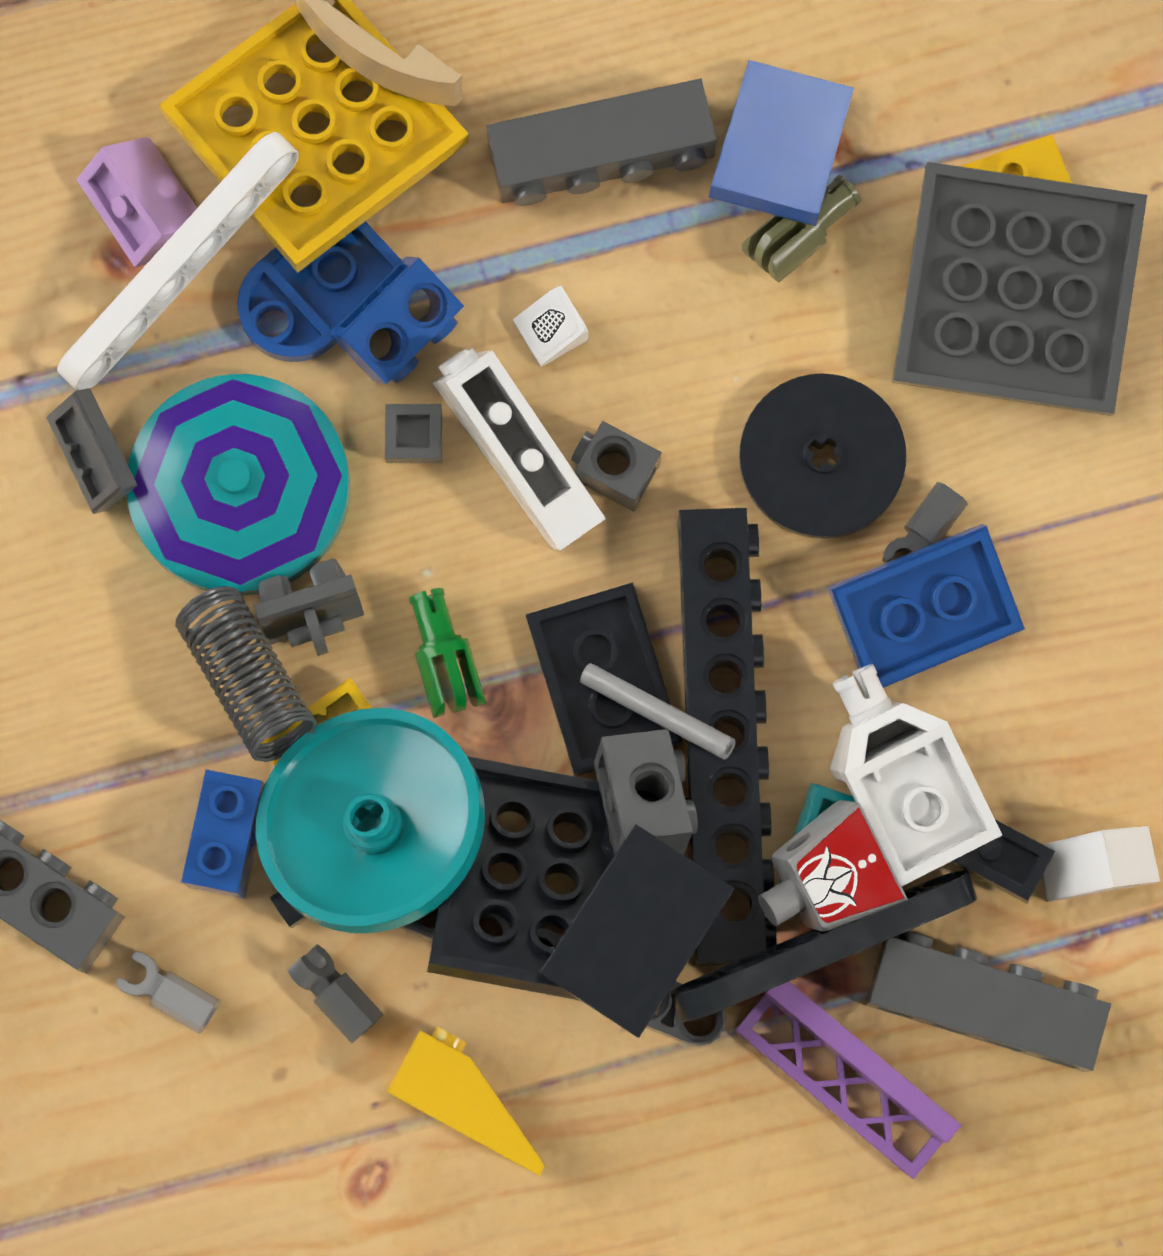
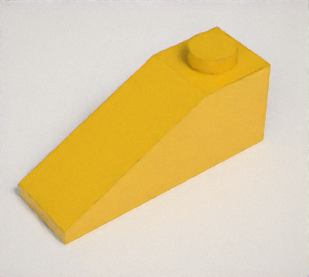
[386,1026,546,1176]

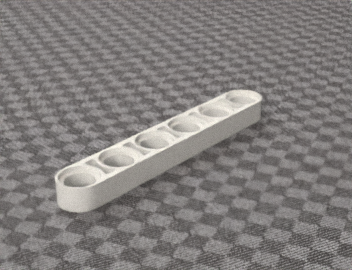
[57,132,299,391]

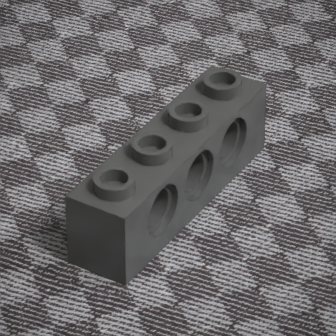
[0,820,125,974]

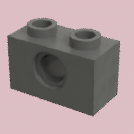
[594,729,698,855]

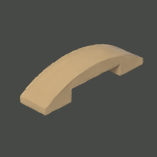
[294,0,462,106]

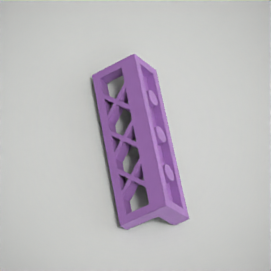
[735,982,962,1179]

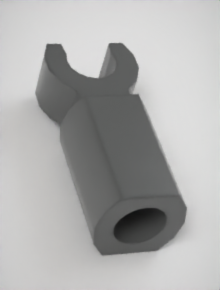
[882,482,968,563]
[287,944,384,1044]

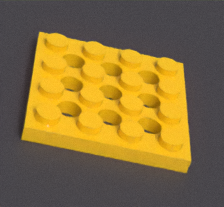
[159,0,469,273]

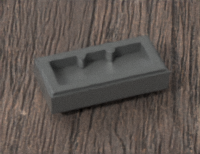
[46,388,138,514]

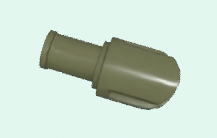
[741,175,861,283]

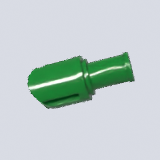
[409,588,487,718]

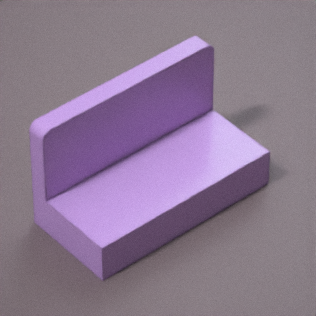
[76,137,197,267]

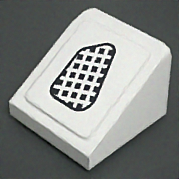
[513,285,588,367]

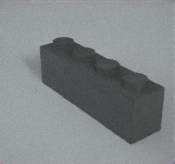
[486,78,717,206]
[865,931,1111,1072]

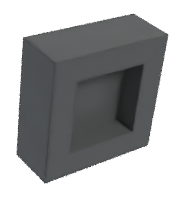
[385,404,442,463]

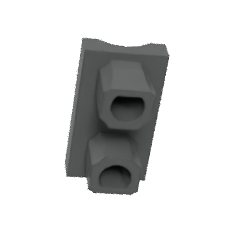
[254,558,365,656]

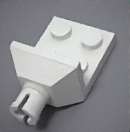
[830,664,1002,887]

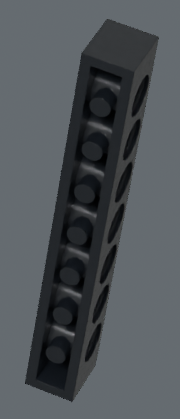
[678,508,777,966]

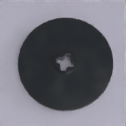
[739,373,906,539]

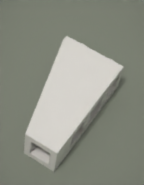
[432,348,606,551]

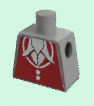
[758,800,908,931]

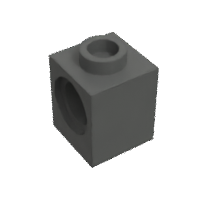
[571,421,662,512]

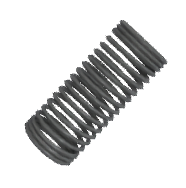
[175,586,317,762]

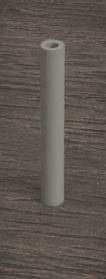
[580,663,735,760]

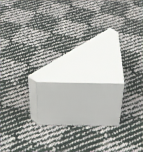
[1042,826,1160,902]

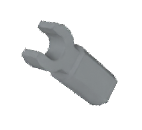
[116,952,220,1034]

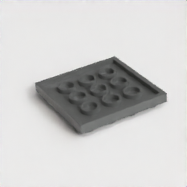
[892,162,1147,416]

